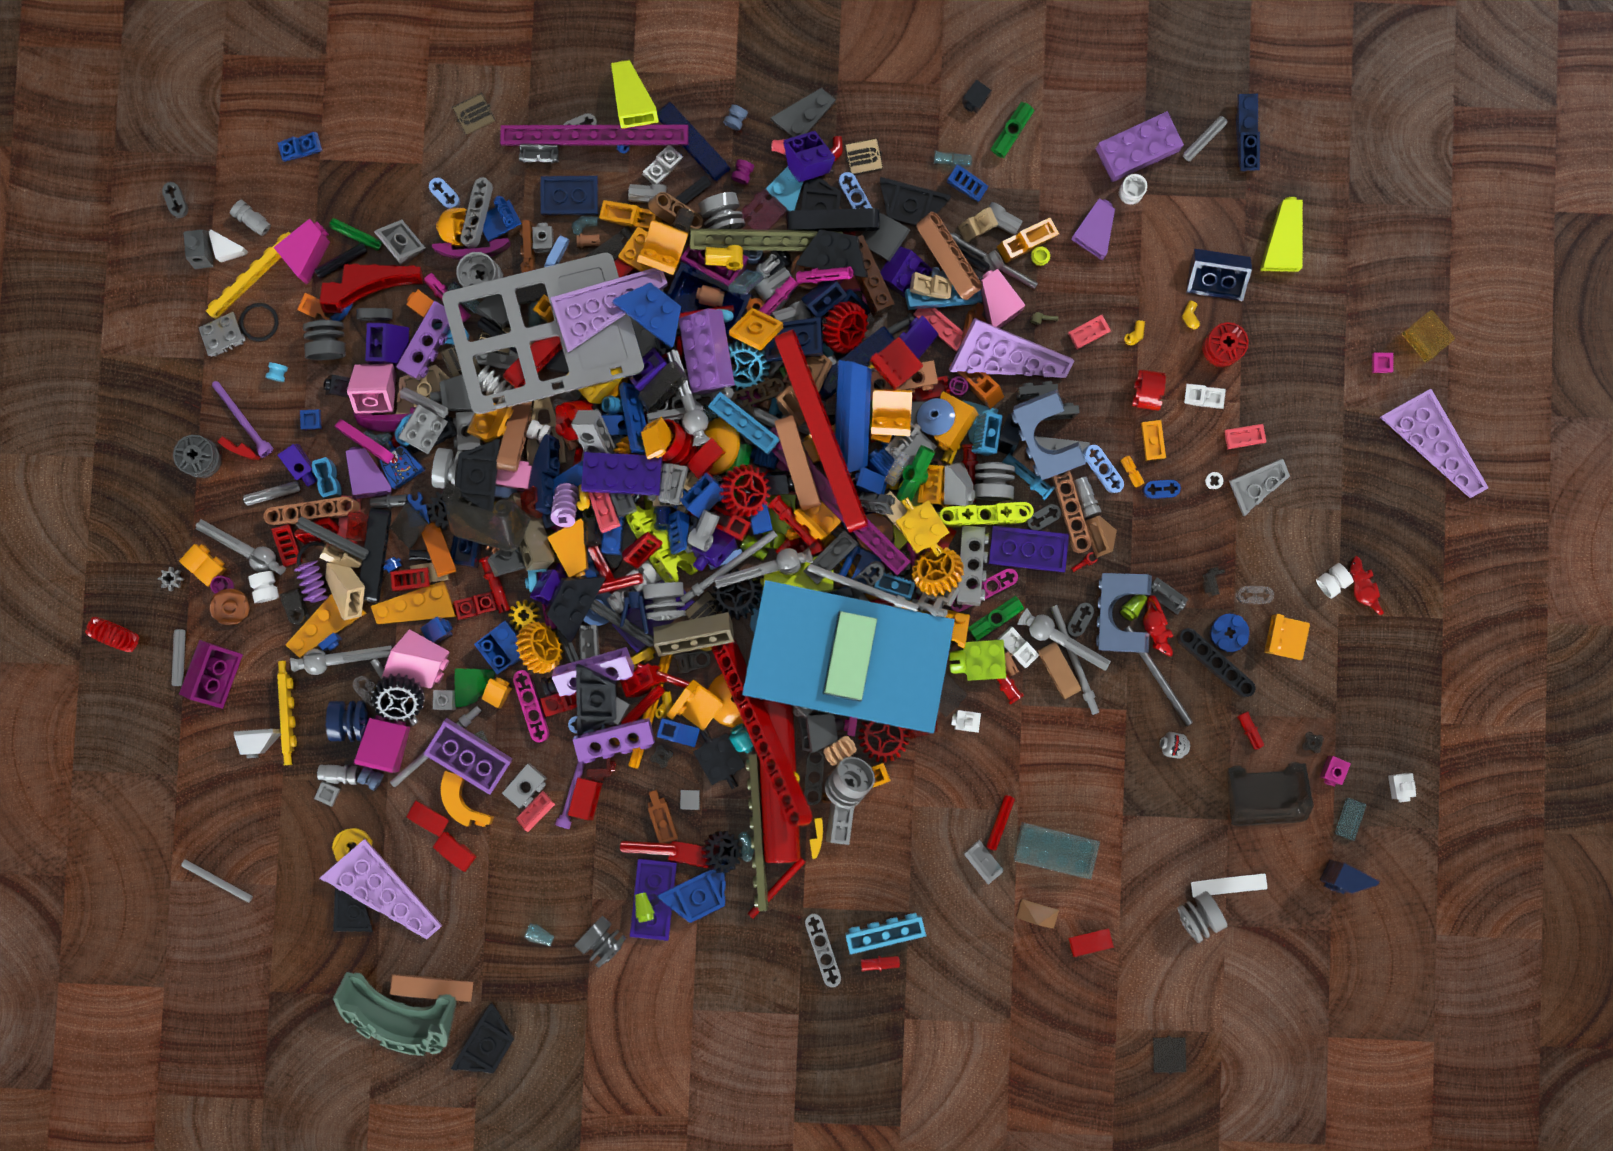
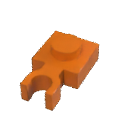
[297,293,330,320]

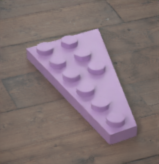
[550,268,667,353]
[949,318,1074,378]
[1380,389,1488,498]
[319,839,442,939]

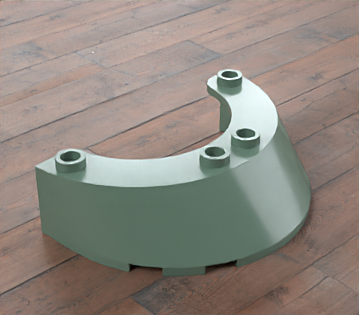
[333,972,456,1056]

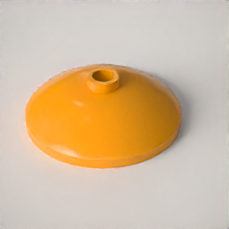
[698,418,740,475]
[709,674,744,728]

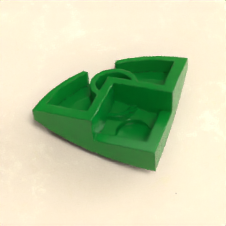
[455,668,495,707]

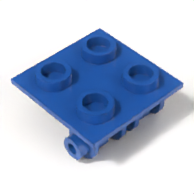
[477,196,522,242]

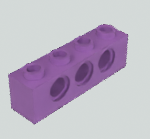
[396,301,450,381]
[552,647,635,696]
[573,718,655,763]

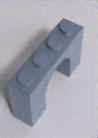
[1011,389,1086,480]
[1096,573,1152,653]

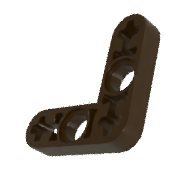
[731,378,786,445]

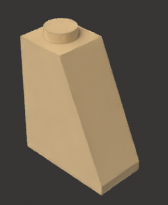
[325,562,365,620]

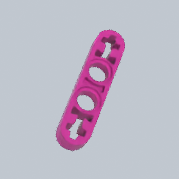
[334,419,394,464]
[950,569,1018,612]
[513,670,549,743]

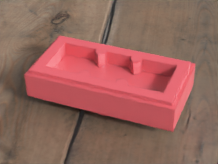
[1068,314,1111,350]
[1224,424,1266,449]
[516,791,555,832]

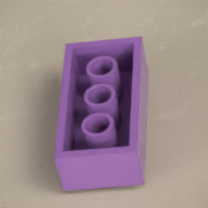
[1096,111,1184,182]
[679,309,735,394]
[424,718,513,795]

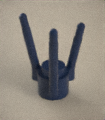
[620,592,649,634]

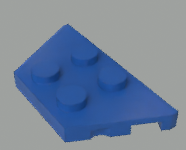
[612,282,681,349]
[657,863,726,923]

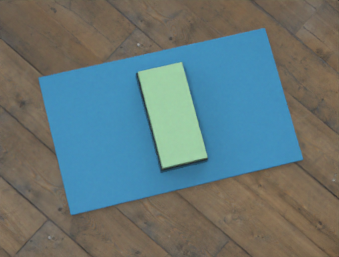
[742,580,955,734]

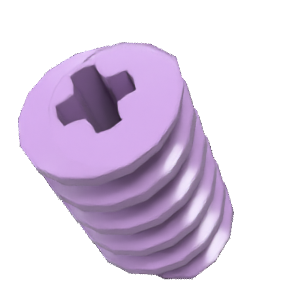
[551,483,579,527]

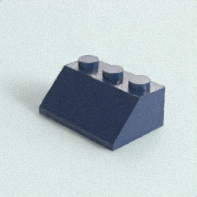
[1186,248,1252,301]
[1320,860,1380,894]

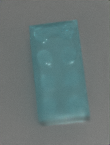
[1013,822,1100,880]

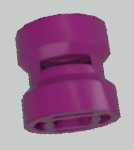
[731,159,755,185]
[948,376,968,398]
[210,576,234,594]

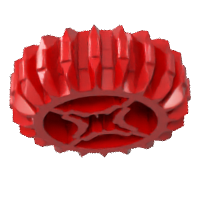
[822,301,869,354]
[719,464,771,517]
[85,617,139,652]
[858,721,910,763]

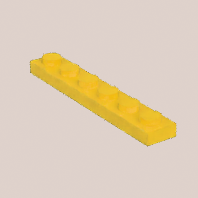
[206,231,291,319]

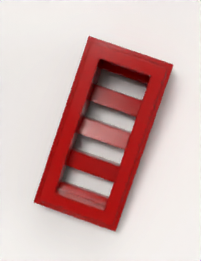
[271,524,303,567]
[622,532,663,569]
[390,567,430,592]

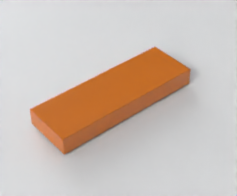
[419,522,456,577]

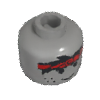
[1159,732,1190,759]

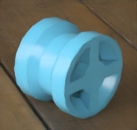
[265,362,288,382]

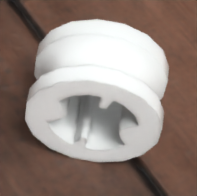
[1205,472,1223,489]

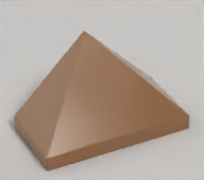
[776,385,806,427]
[1085,516,1117,558]
[1016,899,1059,929]

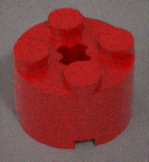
[1132,370,1166,411]
[555,399,593,441]

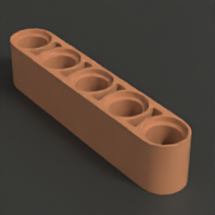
[916,212,982,300]
[497,401,534,472]
[775,415,821,511]
[1051,470,1091,553]
[264,497,360,526]

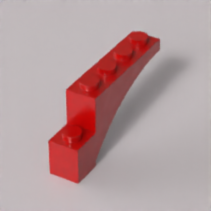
[319,263,423,313]
[667,503,751,542]

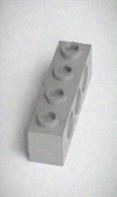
[572,410,616,454]
[957,526,989,606]

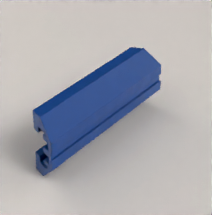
[834,360,872,472]

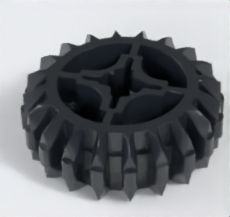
[712,569,763,620]
[371,673,425,722]

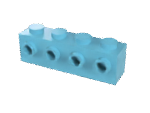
[845,913,926,954]

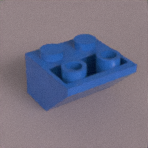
[474,621,521,675]

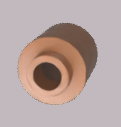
[696,285,725,307]

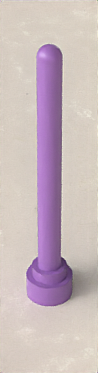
[212,381,274,458]
[555,761,585,829]

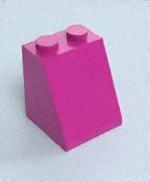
[274,219,330,285]
[354,715,410,773]

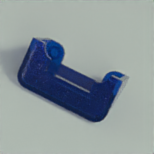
[667,262,753,339]

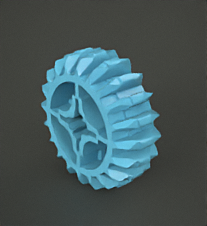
[728,341,770,391]

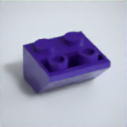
[783,131,835,182]
[880,247,932,298]
[899,315,938,359]
[365,323,410,365]

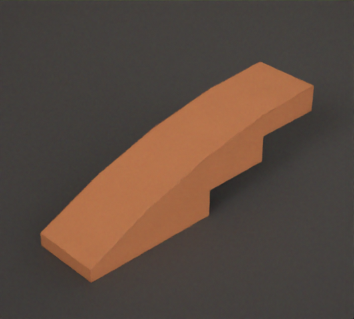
[390,974,473,1002]

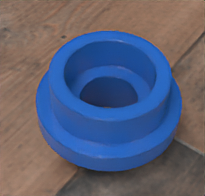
[383,557,402,573]

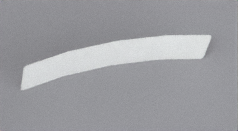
[1191,874,1267,897]

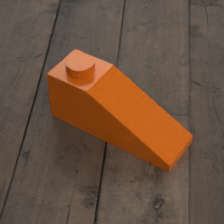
[950,363,1004,409]

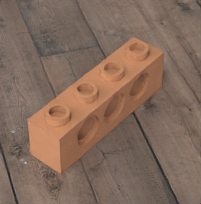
[870,360,938,401]

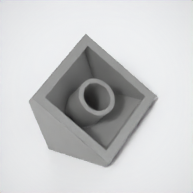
[374,220,426,266]

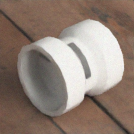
[526,420,551,443]

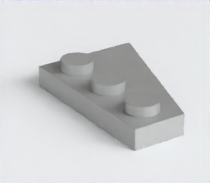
[1229,458,1290,516]

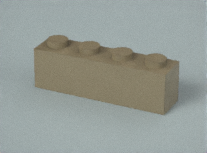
[505,492,554,571]
[653,612,734,657]

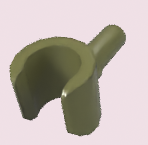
[1030,312,1058,325]

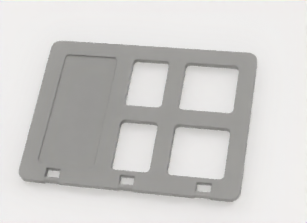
[442,253,644,414]

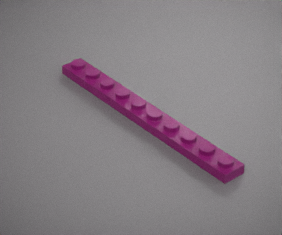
[500,125,689,146]
[770,427,911,576]

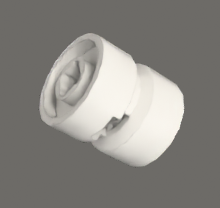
[1119,174,1147,205]
[626,560,662,592]
[1316,563,1354,599]
[248,571,279,603]

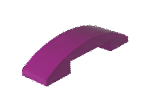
[432,238,511,260]
[353,407,416,432]

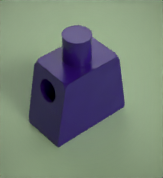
[278,444,317,487]
[692,528,738,571]
[530,563,567,606]

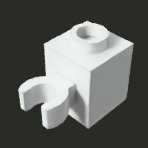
[951,710,981,733]
[1388,773,1416,802]

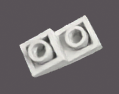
[642,145,683,184]

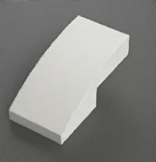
[1184,384,1226,409]
[997,626,1039,668]

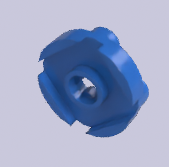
[1210,614,1249,652]

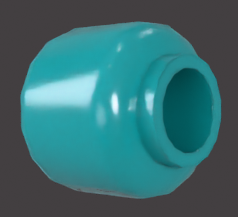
[729,723,755,753]

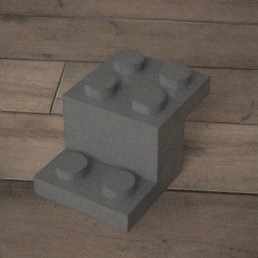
[1015,381,1079,421]

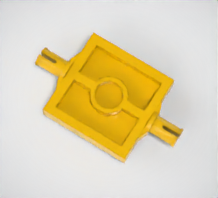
[895,497,949,557]

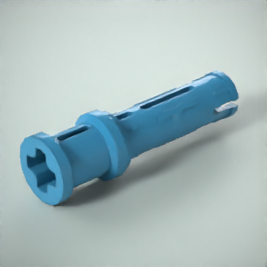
[1002,453,1055,501]

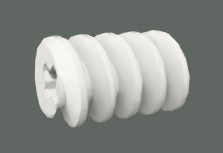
[477,365,512,404]

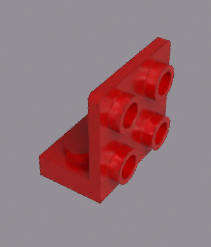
[869,337,923,390]

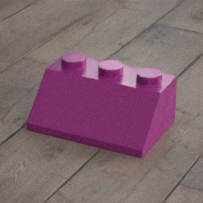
[680,246,749,287]
[179,640,243,709]

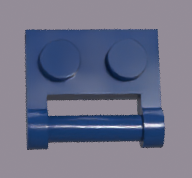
[837,546,881,594]

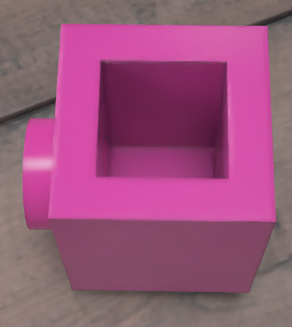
[1320,756,1351,787]

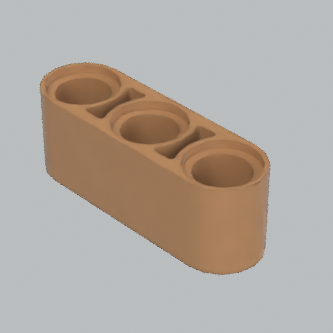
[648,192,703,234]
[1038,642,1081,700]

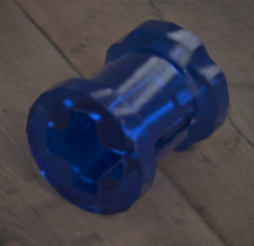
[654,506,671,531]

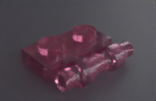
[742,188,787,230]

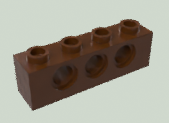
[854,235,894,317]

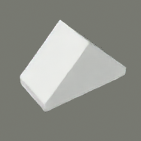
[209,229,248,262]

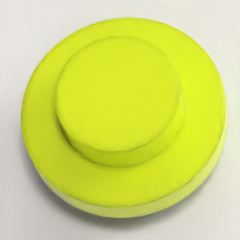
[1031,247,1050,266]

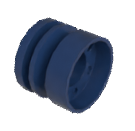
[326,701,368,741]

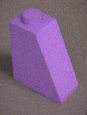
[1071,198,1115,261]
[346,447,391,499]

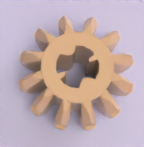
[823,736,857,766]

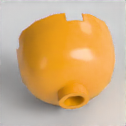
[436,208,472,246]

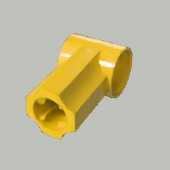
[705,245,743,270]

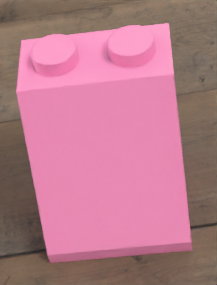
[981,269,1025,328]
[347,363,396,414]
[382,629,450,689]

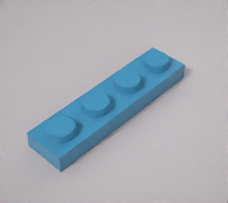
[905,285,983,310]
[708,392,780,455]

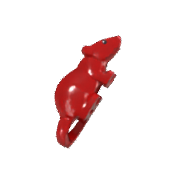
[1349,556,1384,615]
[1143,595,1173,657]

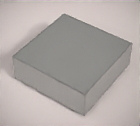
[314,781,341,807]

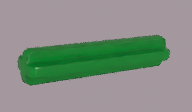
[329,218,382,251]

